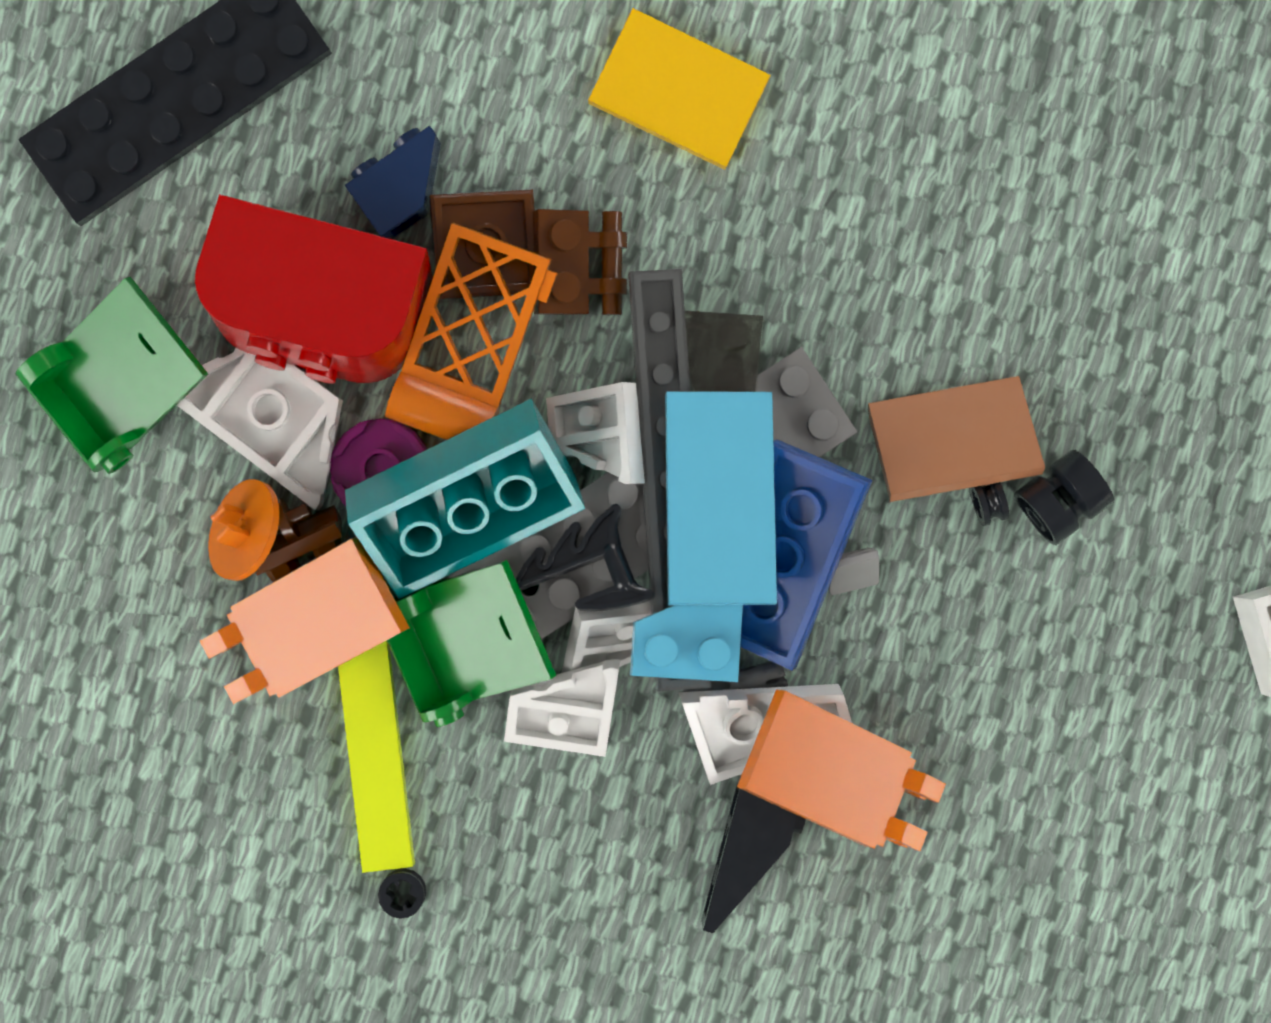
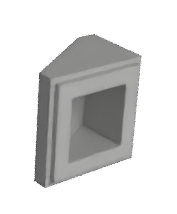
[829,547,879,595]

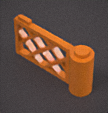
[385,223,558,440]

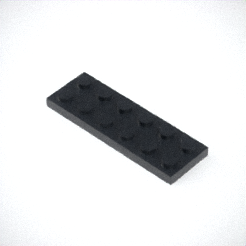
[18,0,332,226]

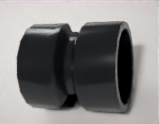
[1014,450,1115,546]

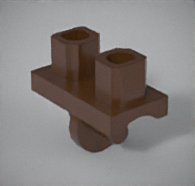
[255,498,344,582]

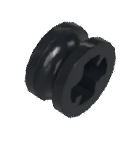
[969,482,1009,526]
[378,868,427,919]

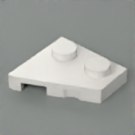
[546,382,645,484]

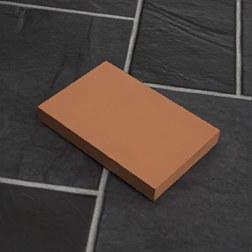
[868,376,1045,502]

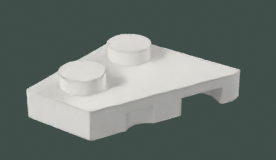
[561,601,651,673]
[504,659,620,757]

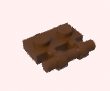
[534,209,627,315]

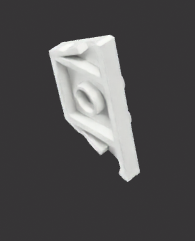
[177,348,343,510]

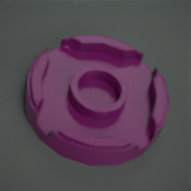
[330,418,428,506]

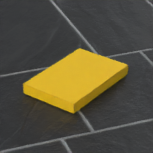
[588,8,771,170]

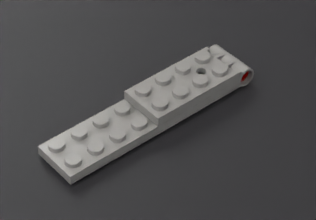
[444,347,857,640]

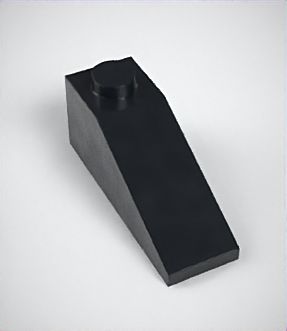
[701,774,806,933]

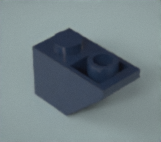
[345,125,441,239]

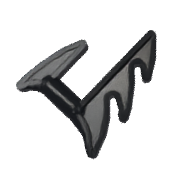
[516,504,655,611]

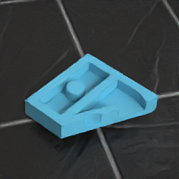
[630,605,743,682]

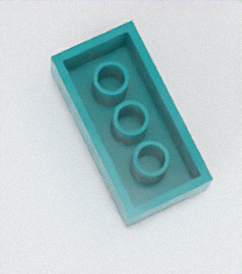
[345,398,586,599]

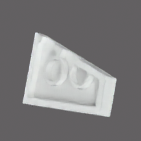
[678,684,852,785]

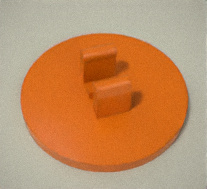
[208,479,279,581]

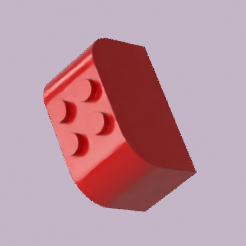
[195,194,433,384]

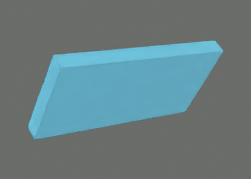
[665,392,777,605]

